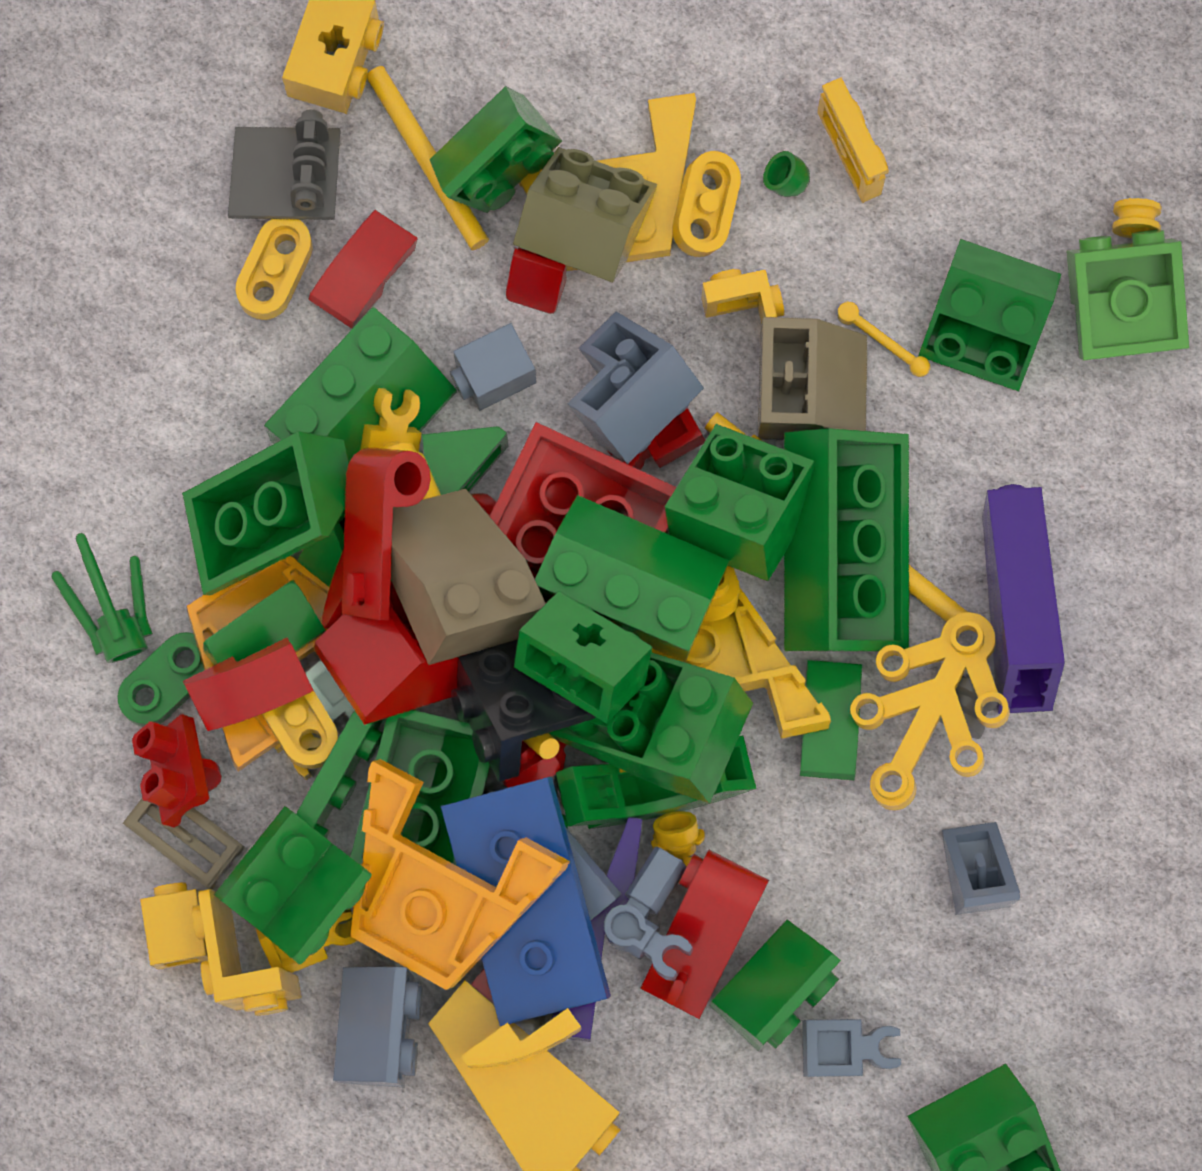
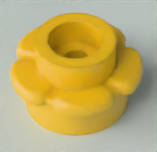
[651,811,705,859]

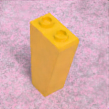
[428,980,621,1171]

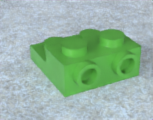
[1066,230,1189,361]

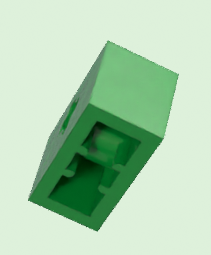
[514,591,653,724]

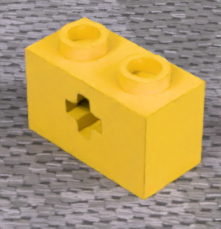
[282,0,384,114]

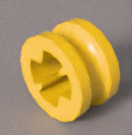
[1112,198,1162,238]

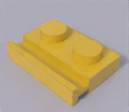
[817,77,889,203]

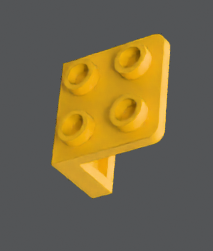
[192,889,302,1016]

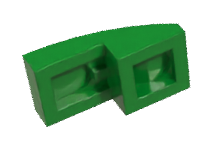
[799,660,862,781]

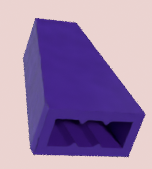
[982,484,1065,714]

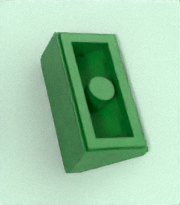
[203,580,325,665]

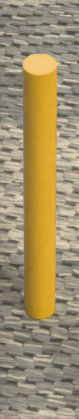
[367,66,489,251]

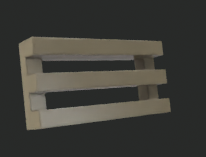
[123,799,245,890]

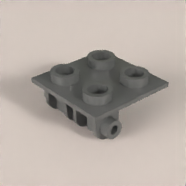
[228,109,341,220]

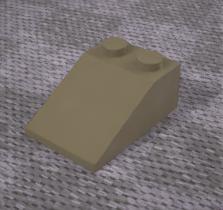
[391,489,546,665]

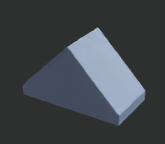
[942,822,1020,915]

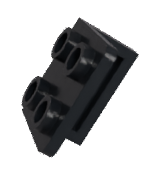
[451,639,596,782]

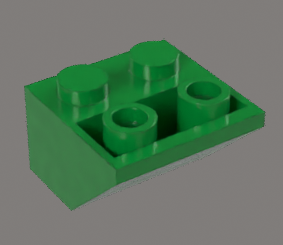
[429,86,562,213]
[918,239,1062,392]
[665,424,815,581]
[709,919,841,1051]
[907,1063,1061,1171]

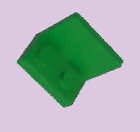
[214,806,372,964]

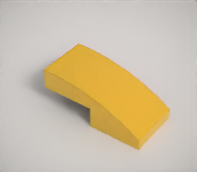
[461,1008,581,1068]

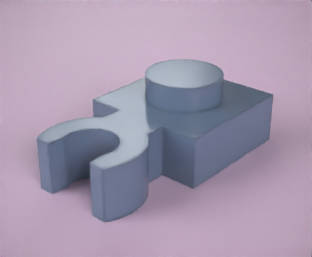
[802,1019,901,1077]

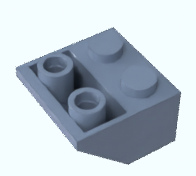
[333,967,423,1088]

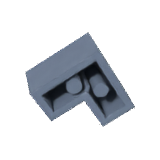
[567,311,704,464]

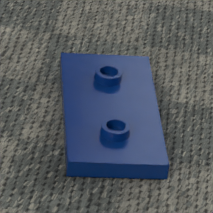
[441,776,611,1026]

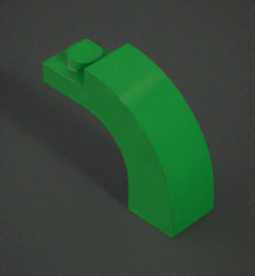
[556,736,757,829]

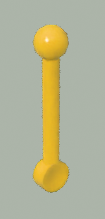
[837,301,931,377]

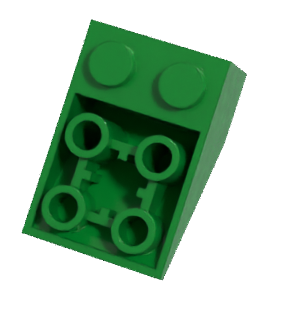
[549,652,753,803]

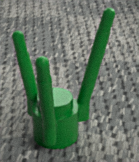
[51,533,153,663]

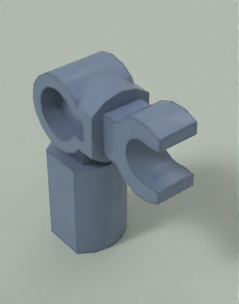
[604,847,693,981]

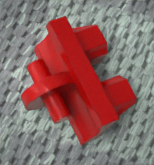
[132,714,222,828]

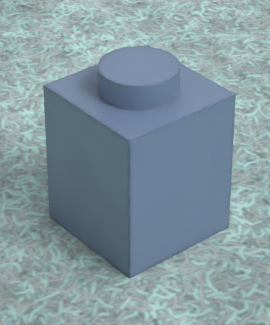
[450,323,537,411]

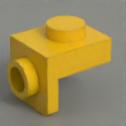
[701,269,784,324]

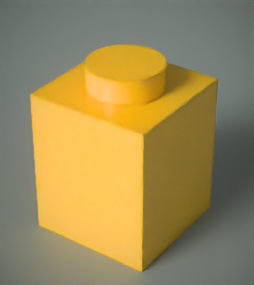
[140,882,208,970]

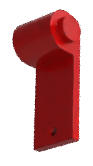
[342,447,431,620]
[640,849,769,1019]

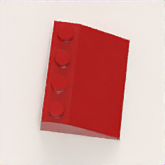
[489,422,676,603]

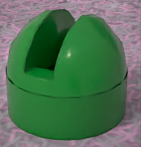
[763,151,810,197]

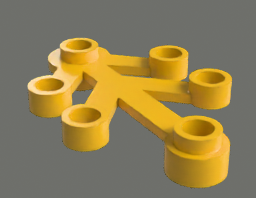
[850,612,1010,811]

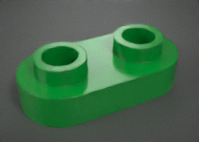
[117,632,204,727]

